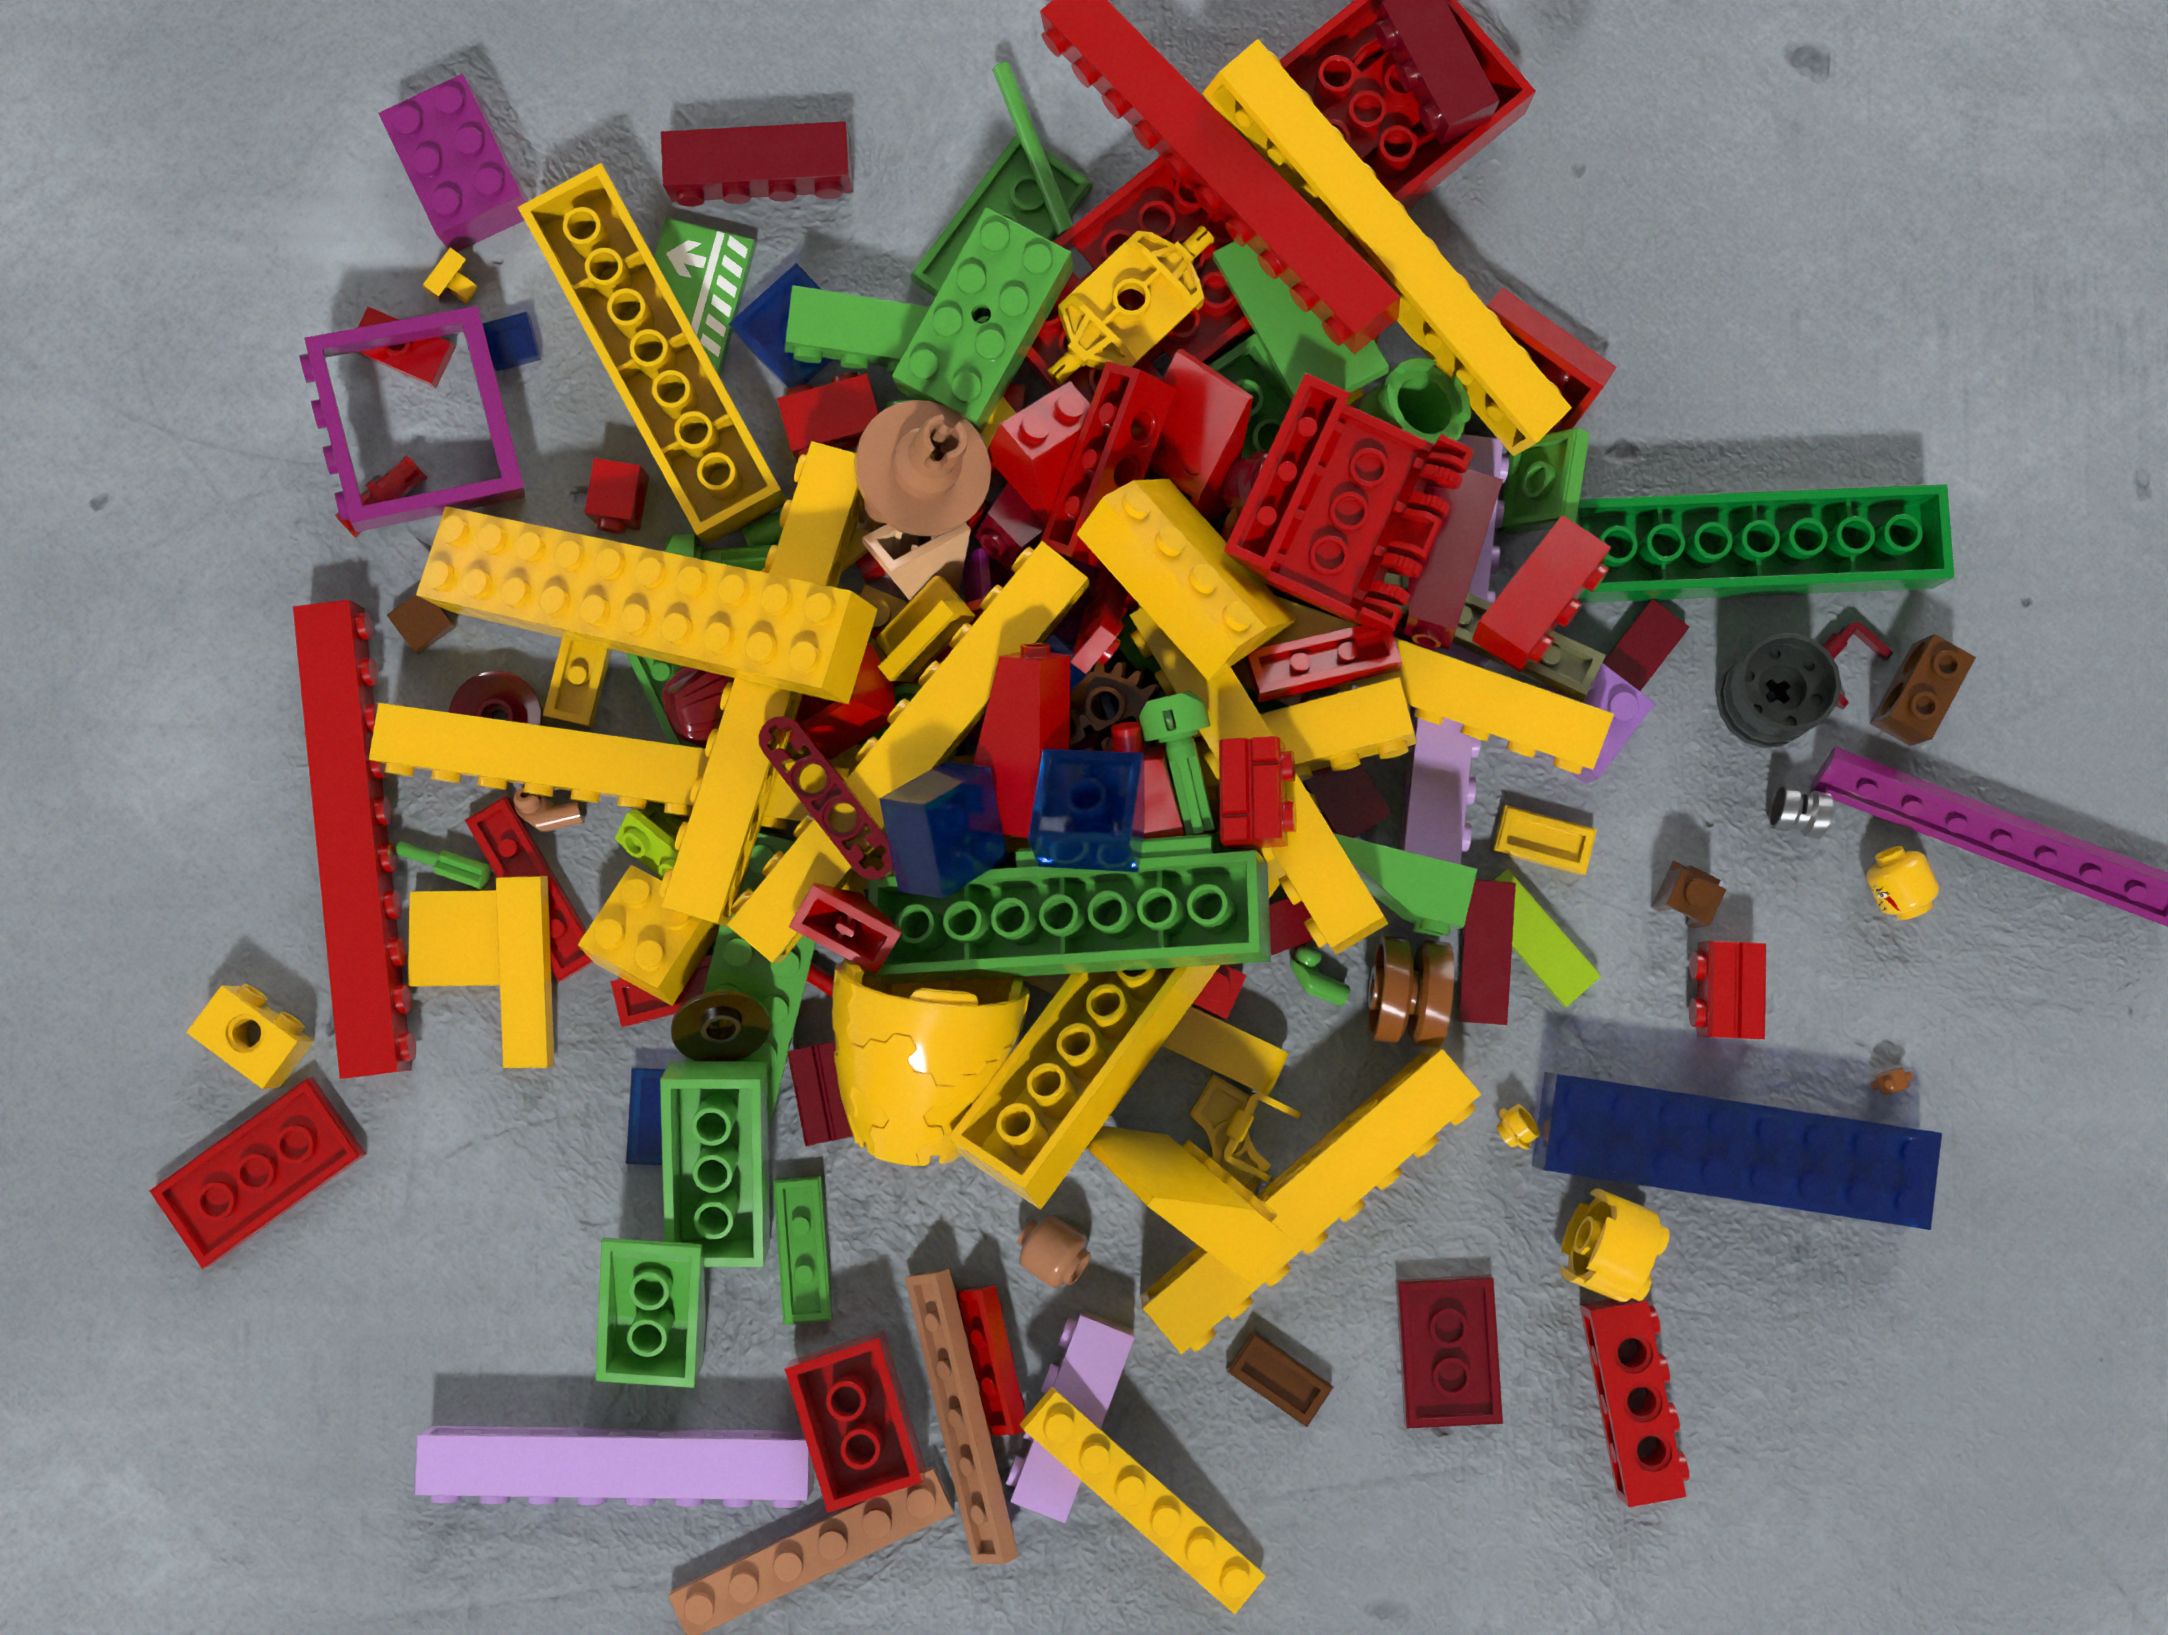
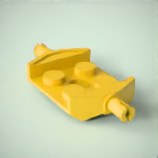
[1047,226,1214,385]

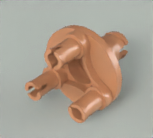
[854,400,991,536]

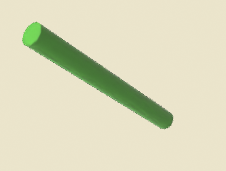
[992,62,1073,237]

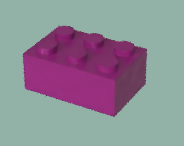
[378,73,528,252]

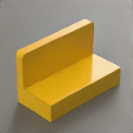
[876,576,976,682]

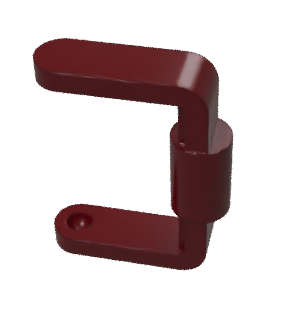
[1821,622,1893,709]

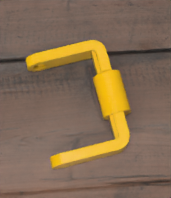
[1222,1092,1302,1182]

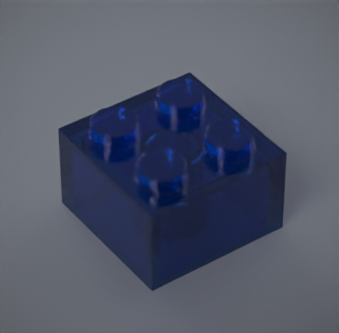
[879,762,1007,899]

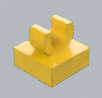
[423,247,478,304]

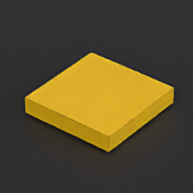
[408,890,500,987]

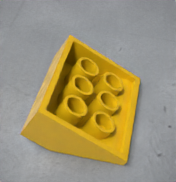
[1076,479,1296,681]
[1087,1126,1287,1284]

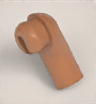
[513,787,585,832]

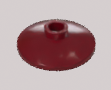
[448,671,543,726]

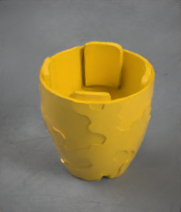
[832,958,1030,1166]

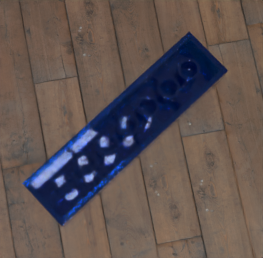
[1532,1072,1942,1230]

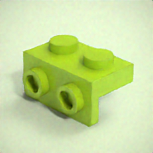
[615,802,683,880]

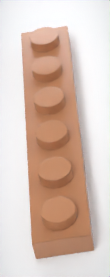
[905,1268,1018,1564]
[668,1465,955,1635]

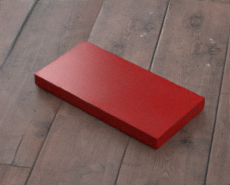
[149,1077,367,1269]

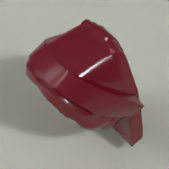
[663,666,735,748]

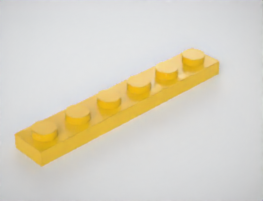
[1019,1386,1266,1614]

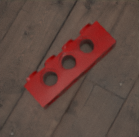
[1039,361,1177,572]
[1579,1298,1690,1507]

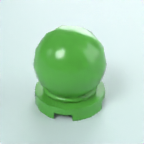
[1358,357,1471,444]

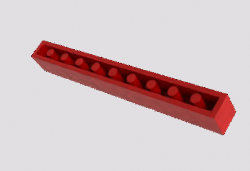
[1040,0,1400,355]
[293,599,416,1079]

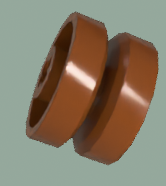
[1368,935,1454,1048]

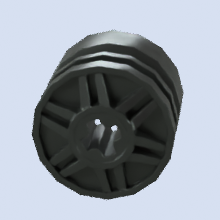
[1717,633,1841,748]

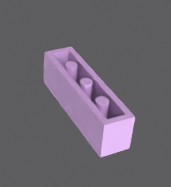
[1005,1309,1135,1523]

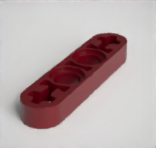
[758,716,898,880]

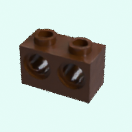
[1869,634,1976,746]

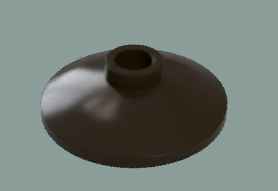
[671,990,770,1061]

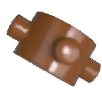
[1871,1067,1914,1095]

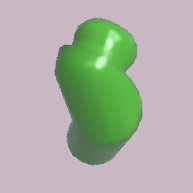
[1290,943,1350,1006]

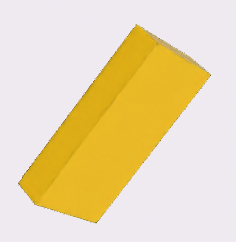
[1491,805,1597,876]

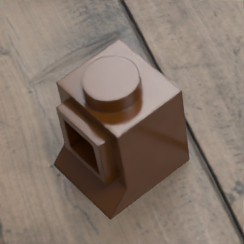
[1651,860,1727,928]

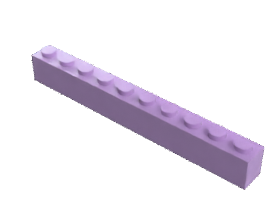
[1398,434,1509,865]

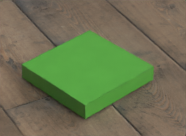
[1498,428,1590,534]

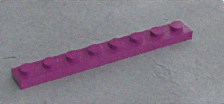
[1812,746,2168,927]

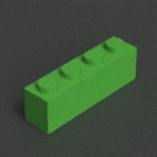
[784,285,980,375]

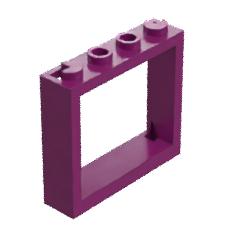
[299,306,525,532]

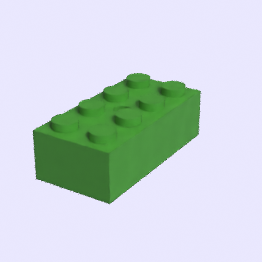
[892,207,1074,433]
[660,1061,770,1267]

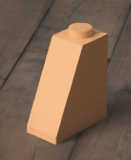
[862,523,971,601]

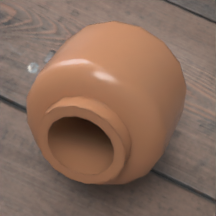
[1017,1215,1091,1288]

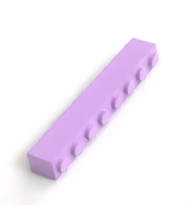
[415,1426,814,1508]

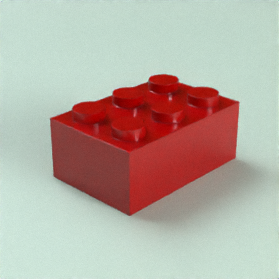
[784,1330,926,1513]

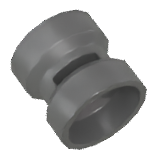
[1769,783,1833,839]

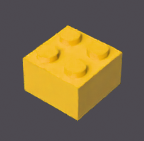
[578,865,720,1006]

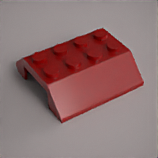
[1223,372,1474,632]

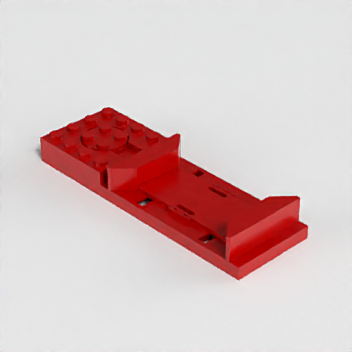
[989,0,1536,404]

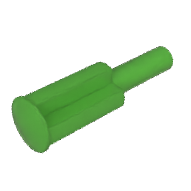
[395,841,492,891]

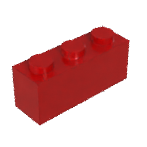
[1472,515,1611,673]

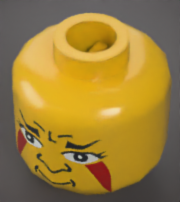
[1865,846,1940,920]

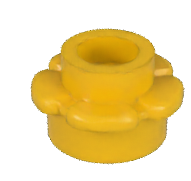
[1496,1104,1540,1150]

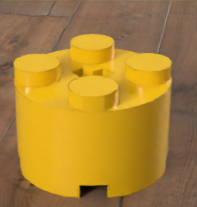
[1560,1189,1670,1302]

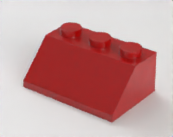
[1487,287,1617,434]

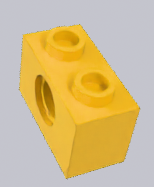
[186,984,314,1089]

